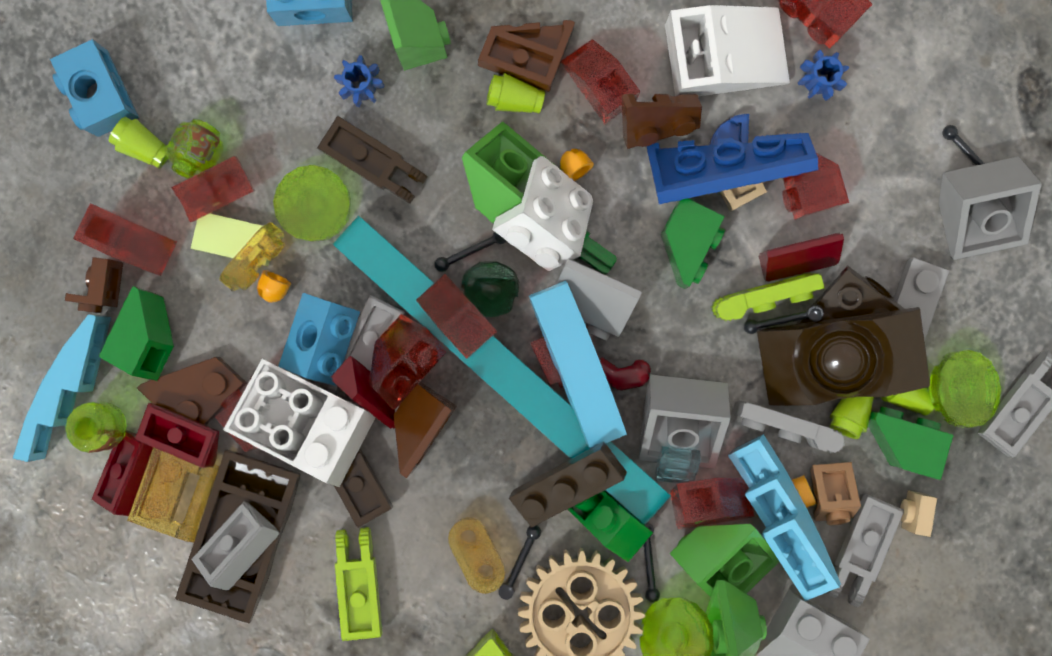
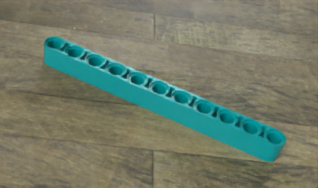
[333,215,671,525]

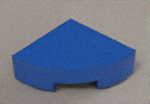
[709,114,749,145]

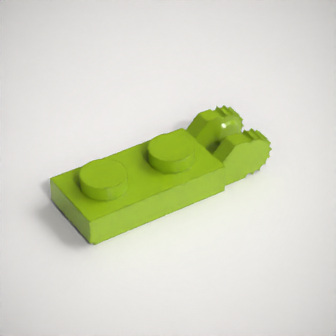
[711,272,824,321]
[335,527,383,641]

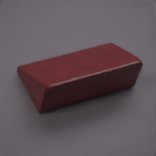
[758,233,844,282]
[331,356,395,429]
[135,403,219,468]
[91,429,163,516]

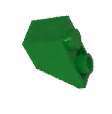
[661,198,725,289]
[98,286,174,381]
[868,406,953,480]
[567,490,653,562]

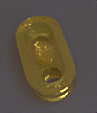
[219,222,285,291]
[448,517,505,594]

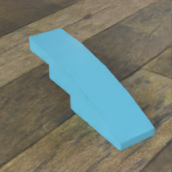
[529,280,627,448]
[13,314,111,462]
[728,434,841,601]

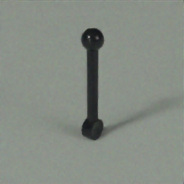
[942,125,985,165]
[434,232,507,272]
[744,305,824,334]
[644,522,660,603]
[498,525,541,600]

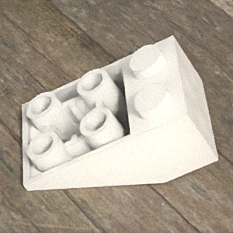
[665,5,790,97]
[223,359,376,487]

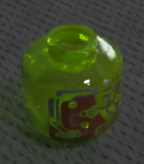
[165,119,224,180]
[65,401,127,453]

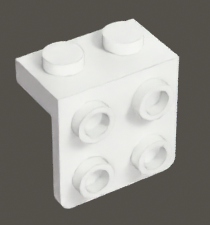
[492,156,593,271]

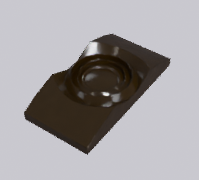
[757,307,930,406]
[175,449,300,624]

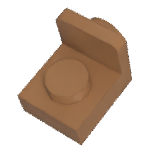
[810,462,861,525]

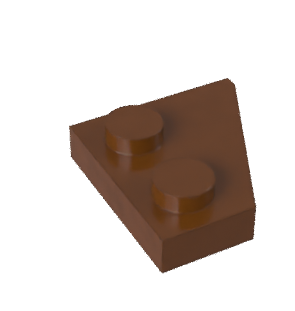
[478,20,575,92]
[622,94,702,149]
[137,357,247,426]

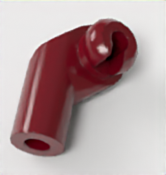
[600,357,651,391]

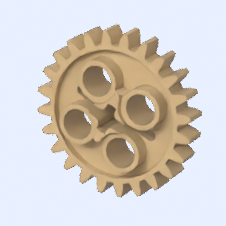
[518,548,645,656]

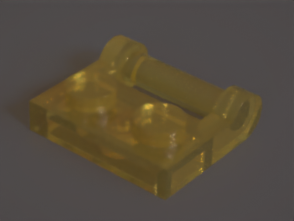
[127,447,219,543]

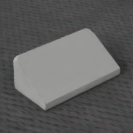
[191,501,279,590]

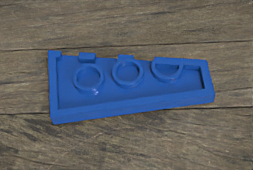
[647,133,819,204]

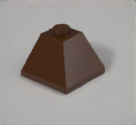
[394,381,457,478]

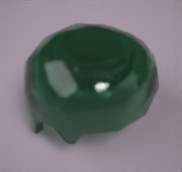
[460,261,519,317]

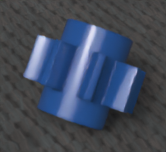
[797,50,849,101]
[334,55,384,107]

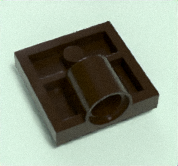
[797,265,905,324]

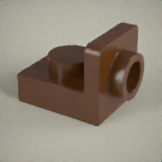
[65,257,123,313]

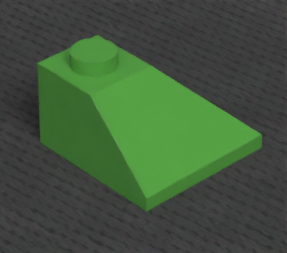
[380,0,451,71]
[462,121,561,224]
[669,524,779,597]
[703,580,767,656]

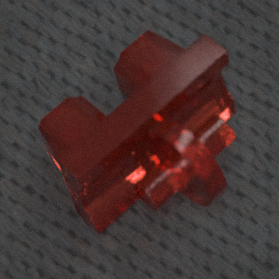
[171,156,255,222]

